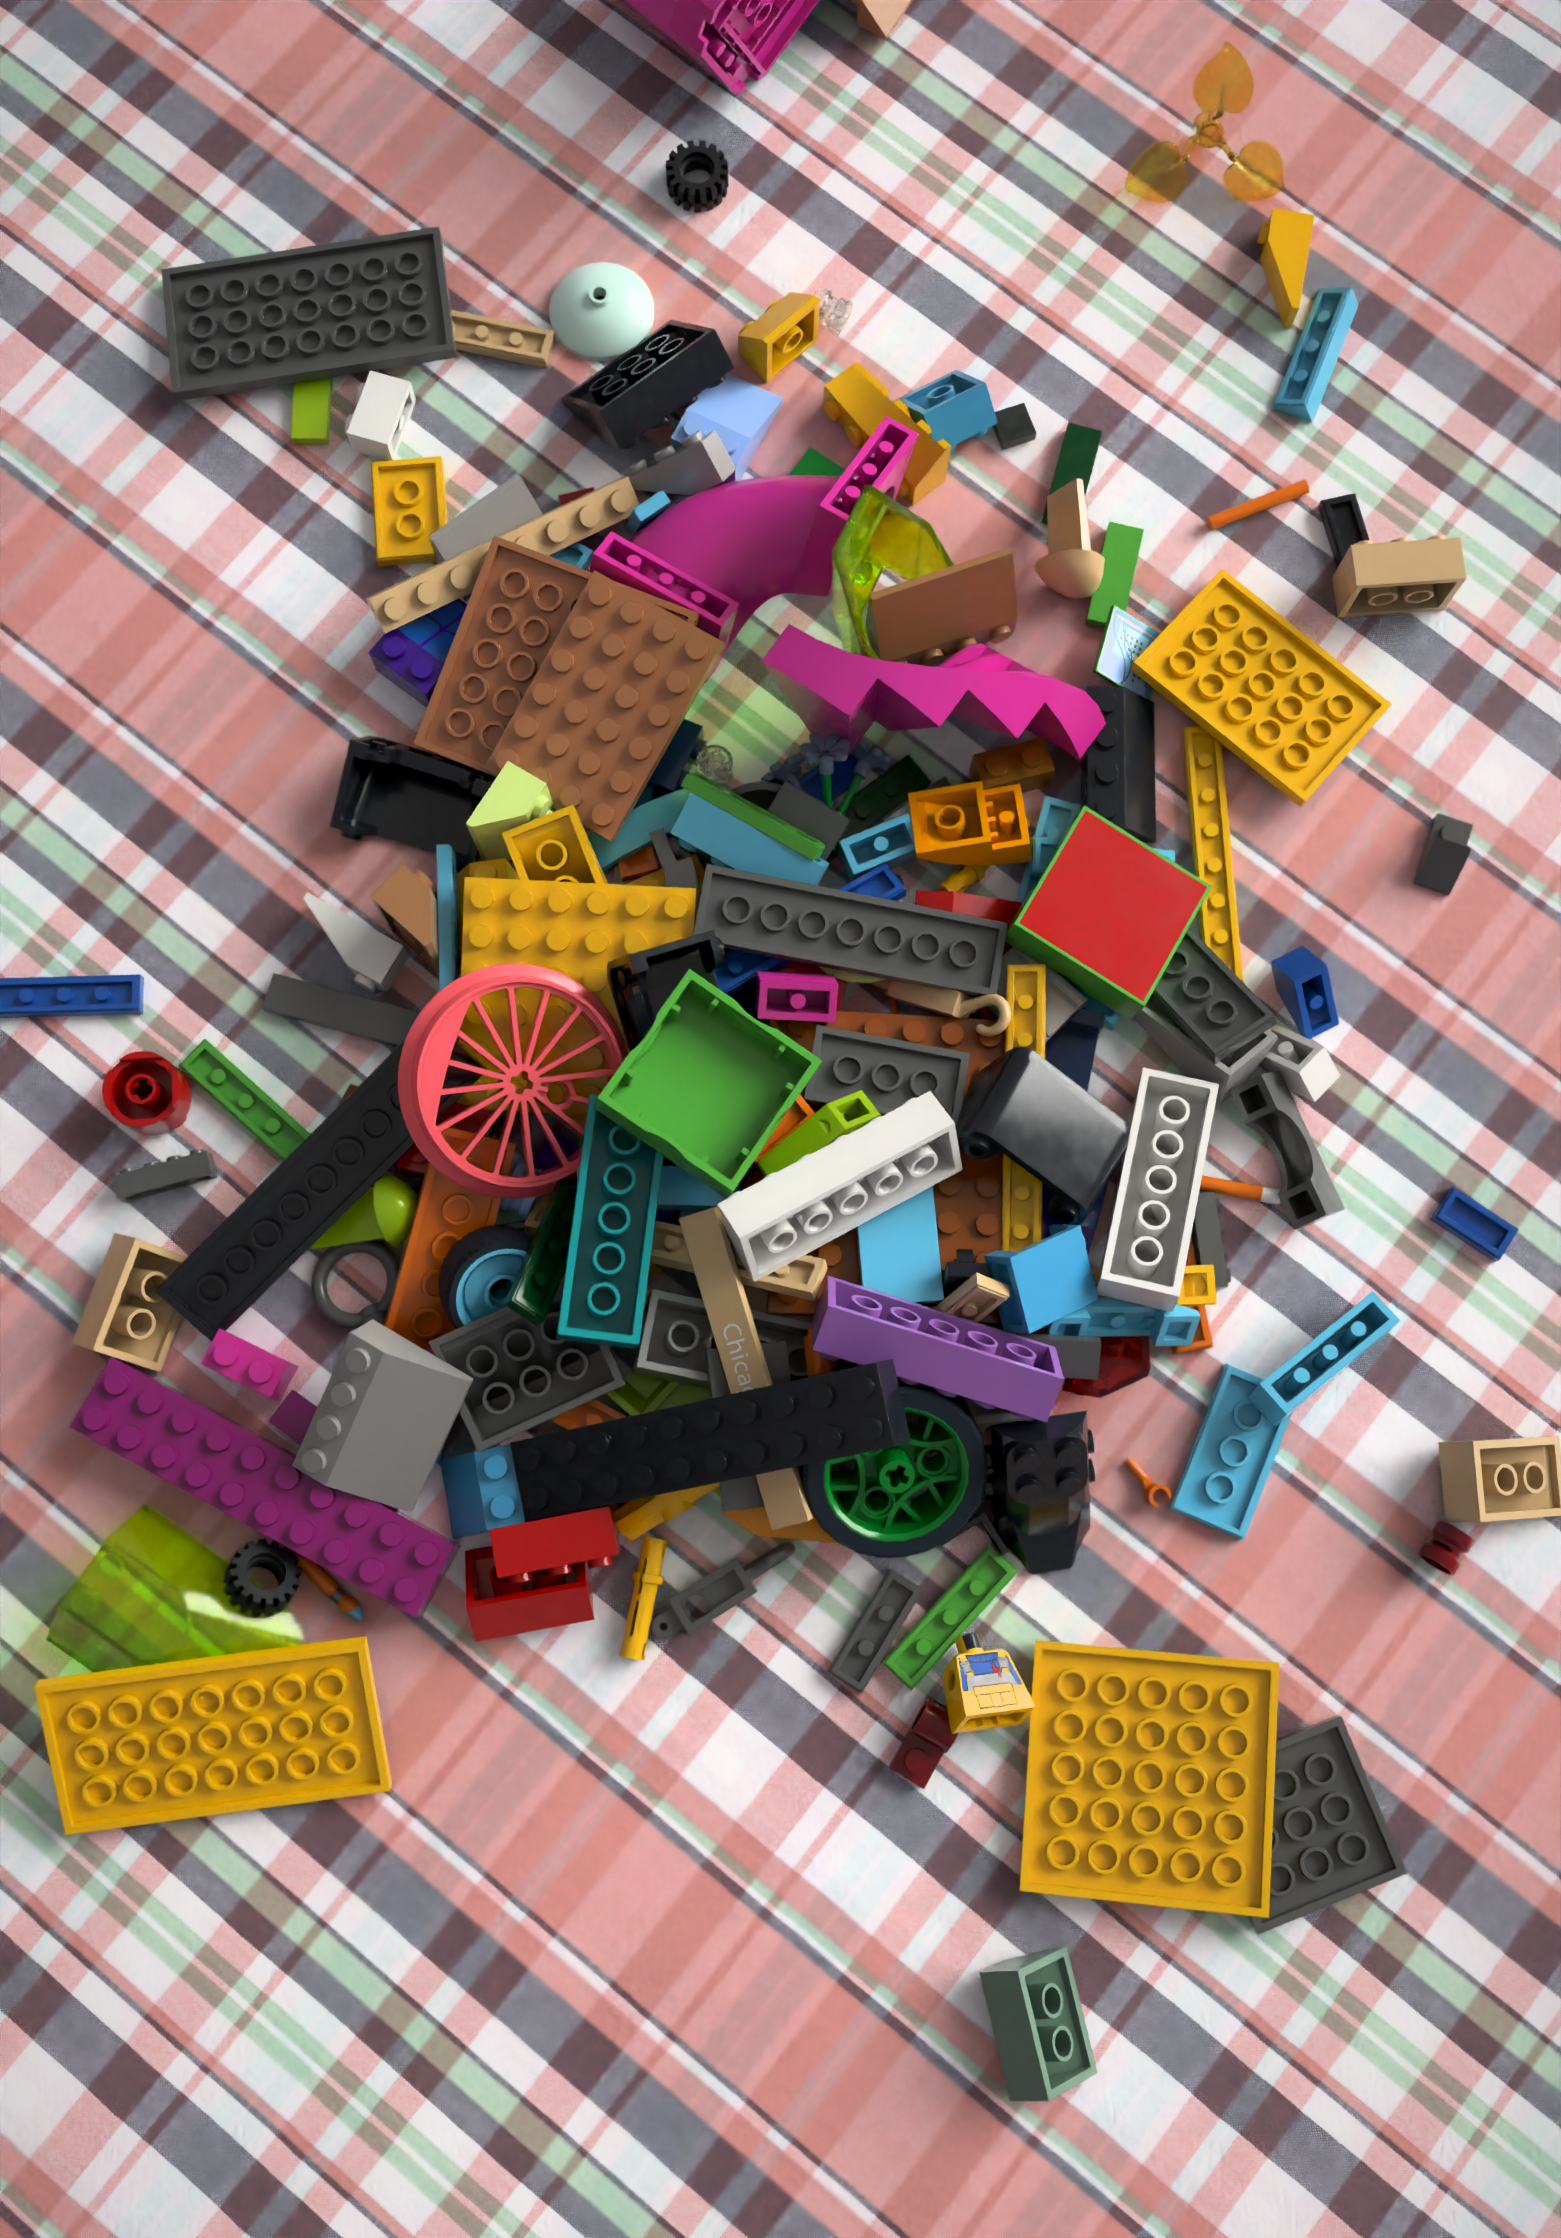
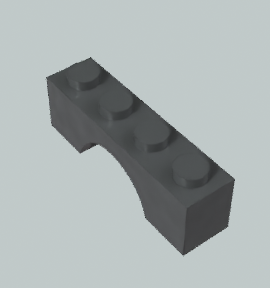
[1229,1071,1345,1230]

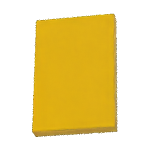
[371,456,448,567]

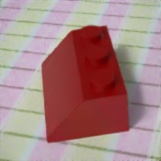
[489,1506,620,1585]
[465,1546,595,1642]

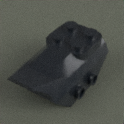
[984,1410,1095,1574]

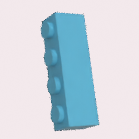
[670,792,829,886]
[1249,1291,1400,1427]

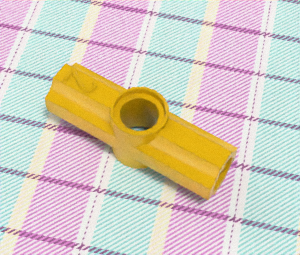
[614,1482,720,1541]

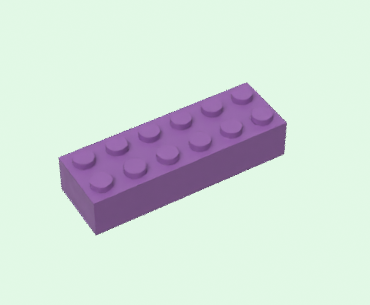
[812,1276,1064,1422]

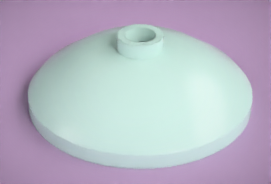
[549,262,654,361]

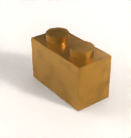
[969,736,1055,793]

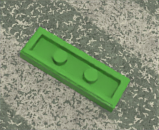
[1085,521,1144,629]

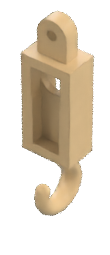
[872,979,1012,1037]

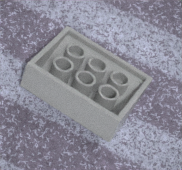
[292,1319,473,1512]

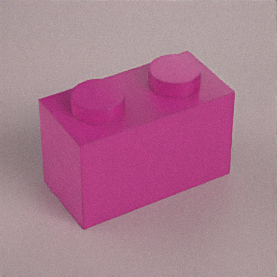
[754,971,838,1022]
[200,1328,299,1401]

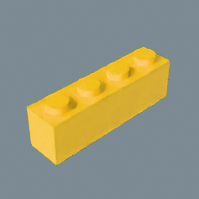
[823,361,951,506]

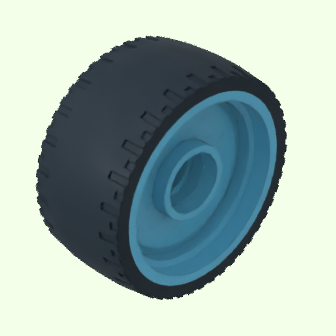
[438,1225,533,1329]

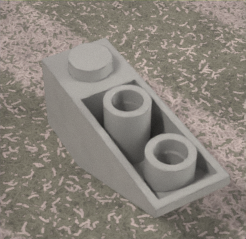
[625,430,736,495]

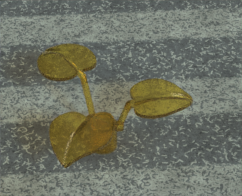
[1125,42,1284,203]

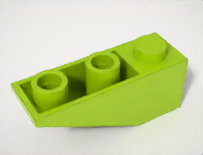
[757,1090,881,1177]

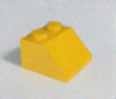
[738,292,820,383]

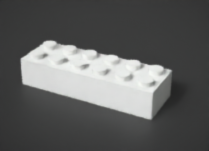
[1096,1067,1219,1312]
[718,1091,963,1282]

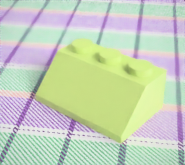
[466,761,555,861]

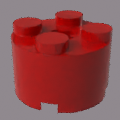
[102,1051,192,1135]

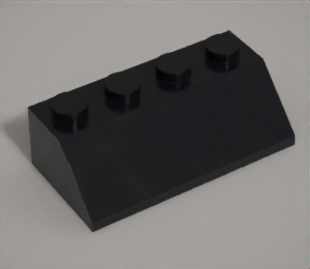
[1081,686,1156,843]

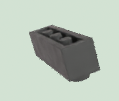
[112,1149,217,1202]
[1191,1191,1231,1290]

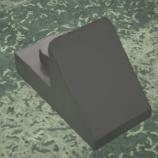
[1413,813,1473,896]

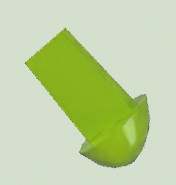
[311,1173,418,1250]

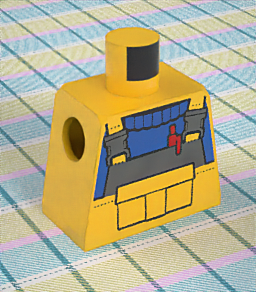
[942,1633,1035,1734]

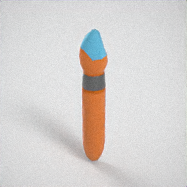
[293,1551,363,1621]

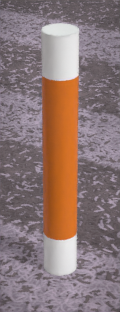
[1200,1175,1280,1205]

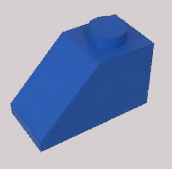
[1270,946,1339,1039]

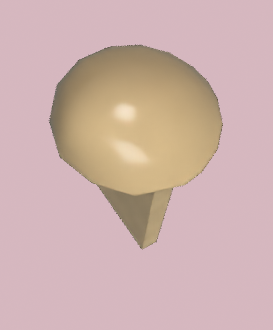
[1034,478,1105,599]

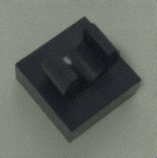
[942,1249,988,1296]

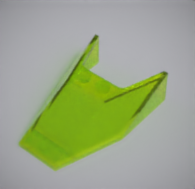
[832,484,954,660]

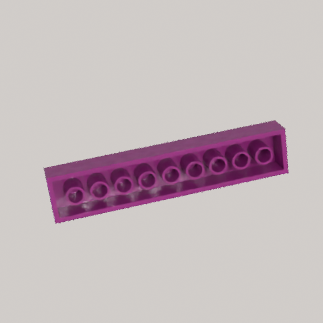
[70,1357,461,1618]

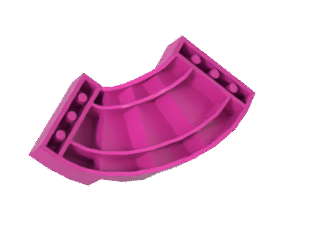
[761,624,1106,759]

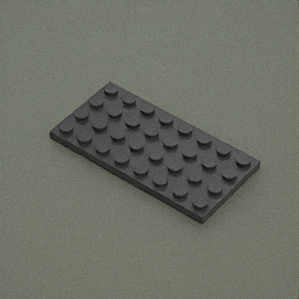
[161,226,457,401]

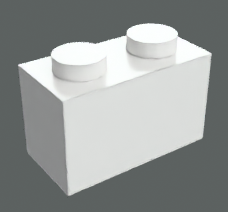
[345,370,416,461]

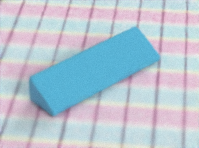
[1273,288,1358,421]

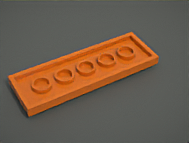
[384,1126,517,1350]

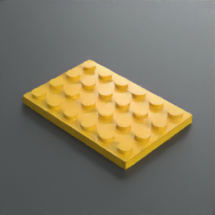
[1130,569,1392,807]

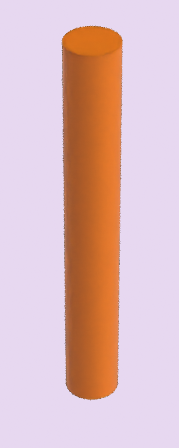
[1206,479,1309,531]

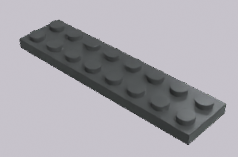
[693,864,1008,997]

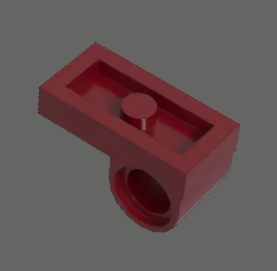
[888,1695,959,1789]

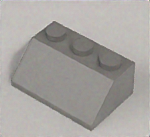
[429,473,543,601]

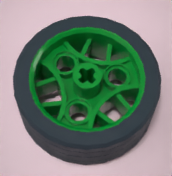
[800,1379,988,1558]

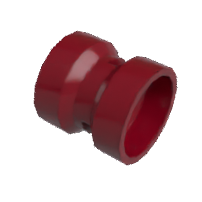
[1418,1520,1474,1576]

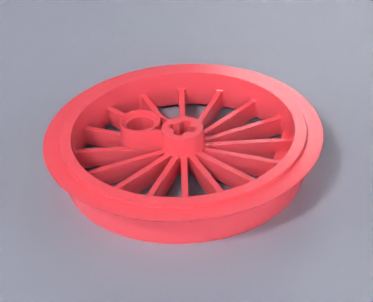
[398,964,628,1199]

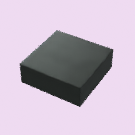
[993,403,1037,450]

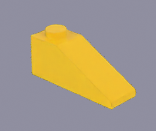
[1257,208,1315,328]

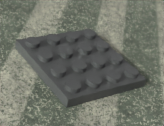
[1248,1715,1407,1935]

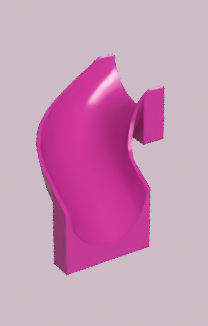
[589,416,919,683]

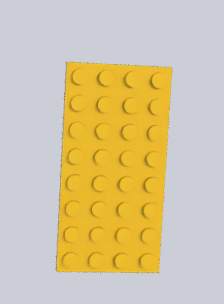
[34,1636,392,1835]

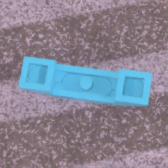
[588,788,691,875]
[1045,1297,1201,1346]

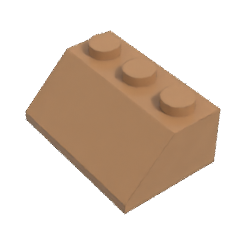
[370,863,439,974]

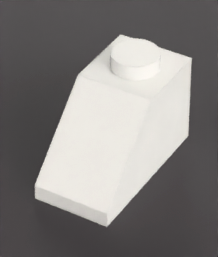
[1261,1025,1340,1102]

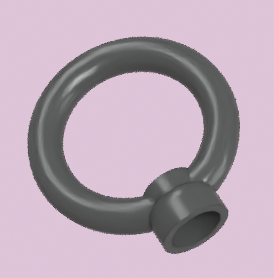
[311,1240,400,1329]

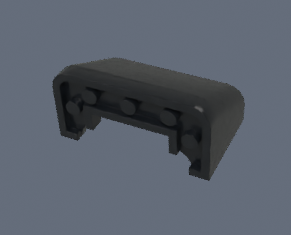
[330,736,496,873]
[607,930,725,1051]
[956,1047,1130,1225]

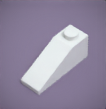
[303,892,409,993]

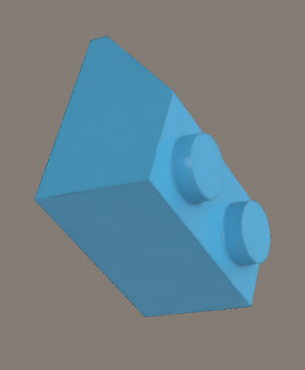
[896,370,998,452]
[441,1444,530,1539]

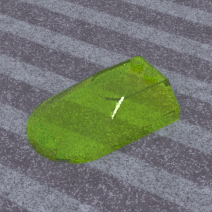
[46,1505,305,1672]

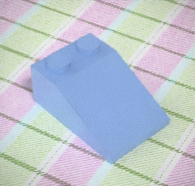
[671,373,783,484]

